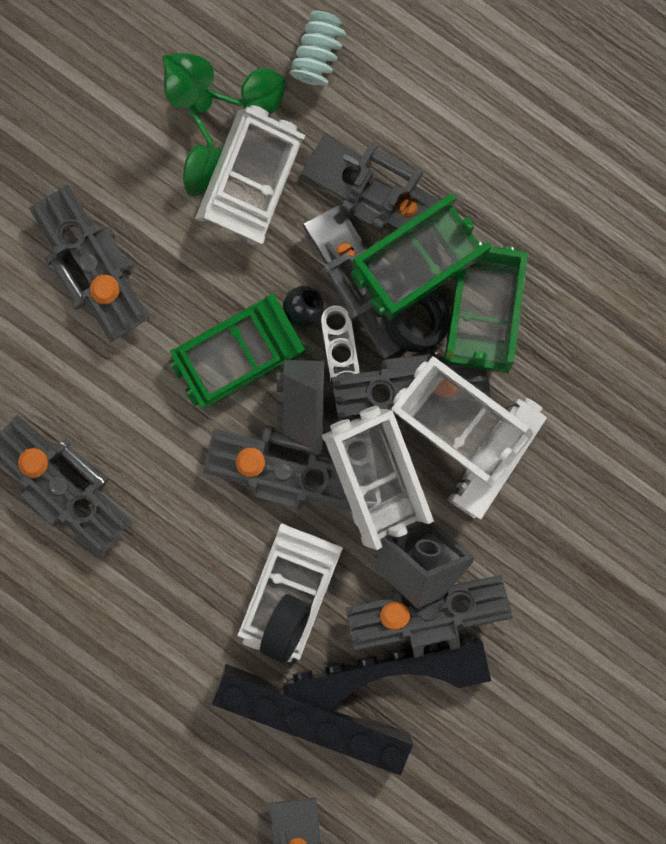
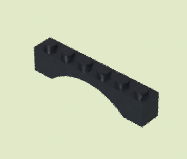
[287,634,491,710]
[212,664,413,776]

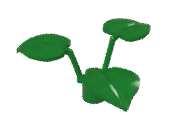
[162,53,285,197]

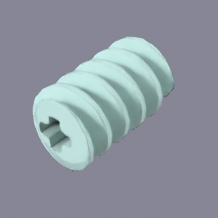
[289,11,347,86]

